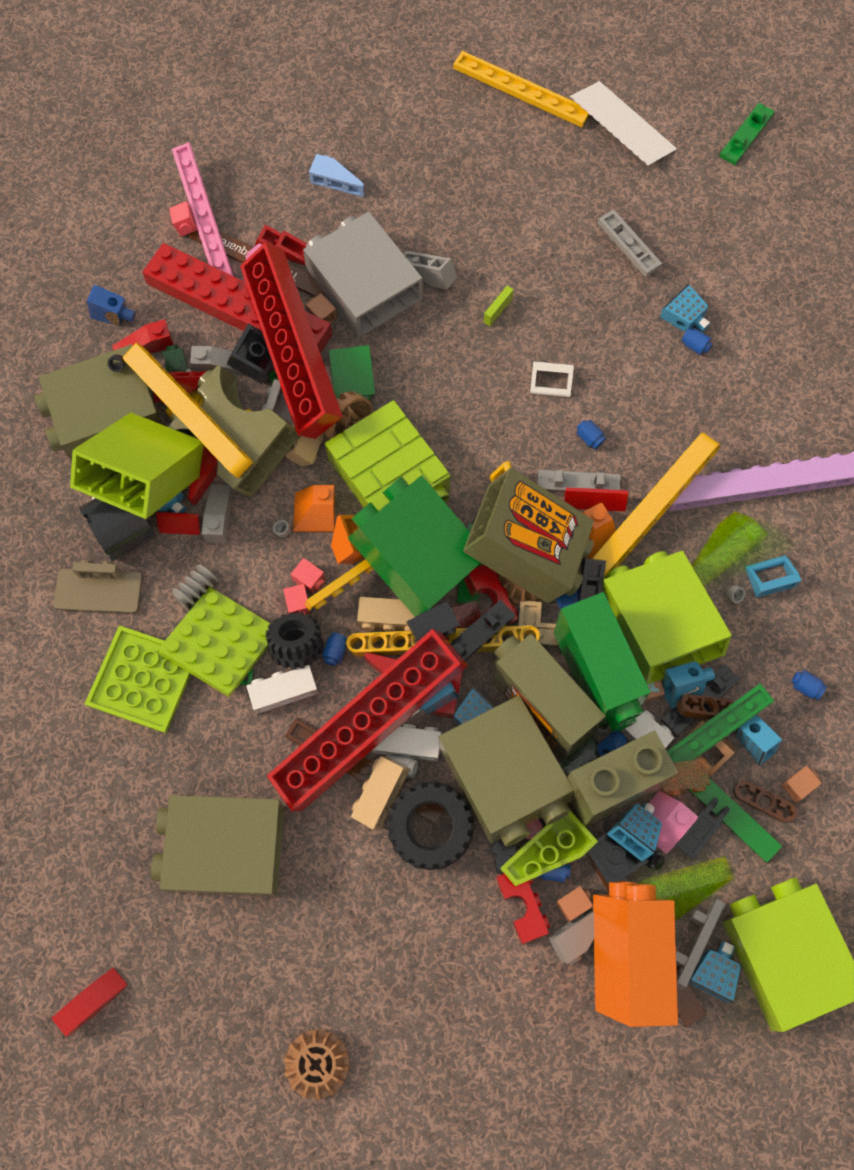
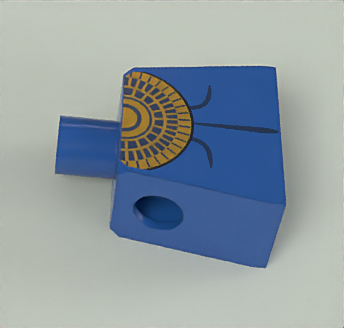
[87,285,136,326]

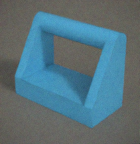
[745,555,802,598]

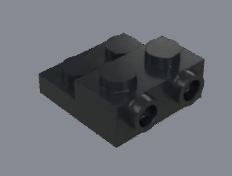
[587,832,648,886]

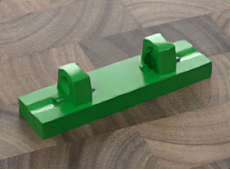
[719,102,775,165]

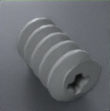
[172,565,219,611]

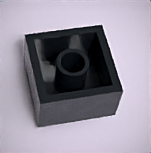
[226,323,273,384]
[406,601,459,643]

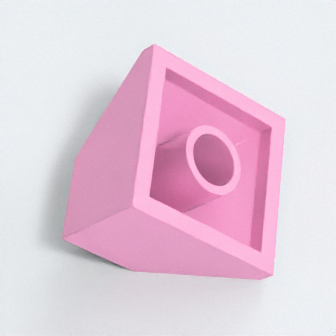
[649,791,698,855]

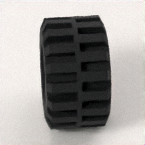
[266,612,323,670]

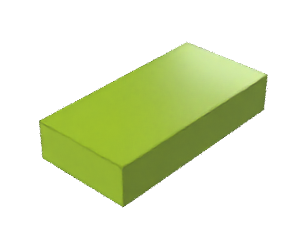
[484,285,514,326]

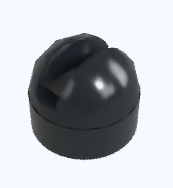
[107,354,126,372]
[646,851,665,870]

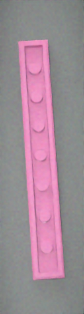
[172,143,234,276]

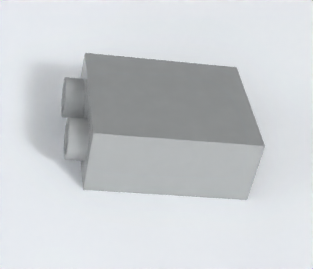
[303,211,422,338]

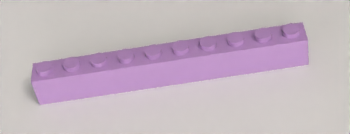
[669,452,854,511]

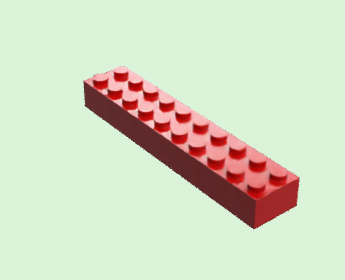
[240,242,343,439]
[142,243,333,354]
[267,629,468,812]

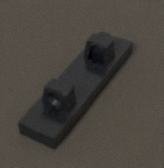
[577,558,606,602]
[450,600,515,661]
[661,664,740,736]

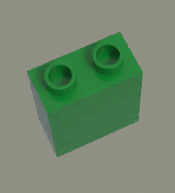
[348,475,480,617]
[553,592,651,733]

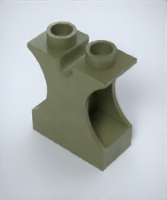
[169,365,300,498]

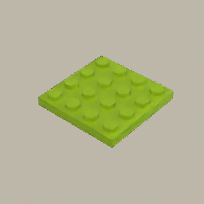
[158,587,270,698]
[84,625,191,734]

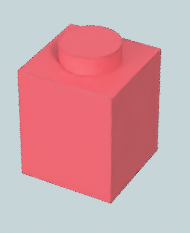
[169,201,198,237]
[291,558,325,594]
[283,584,312,615]

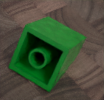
[329,345,375,400]

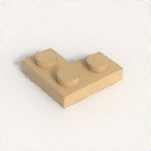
[519,601,559,647]

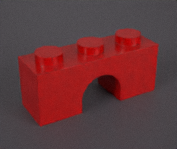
[463,565,518,627]
[496,874,551,944]

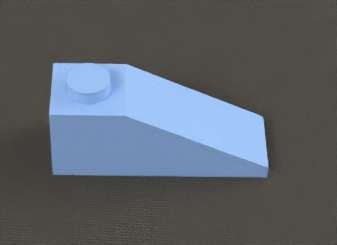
[309,154,365,197]

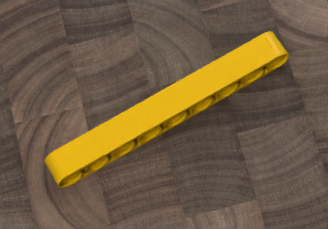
[123,342,253,478]
[592,432,721,582]
[347,626,540,657]

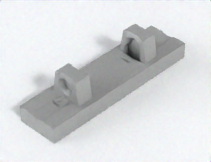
[598,209,662,277]
[537,470,620,493]
[676,899,725,990]

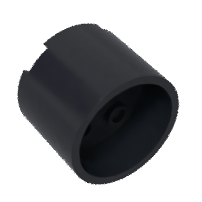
[79,498,157,562]

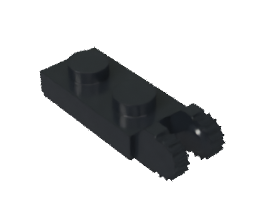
[675,797,730,860]

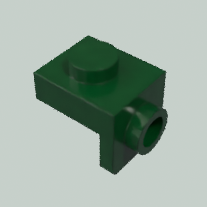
[162,345,188,372]

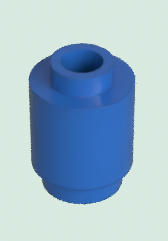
[681,328,713,356]
[576,420,606,450]
[321,633,348,666]
[791,670,827,700]
[597,732,627,757]
[538,864,571,882]

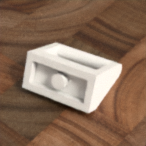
[530,361,574,398]

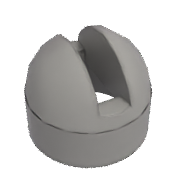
[273,520,291,538]
[726,585,745,604]

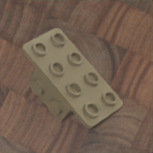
[53,560,142,613]

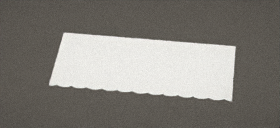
[569,81,677,166]

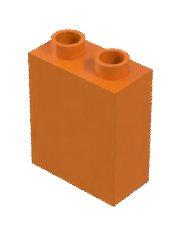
[593,882,678,1027]

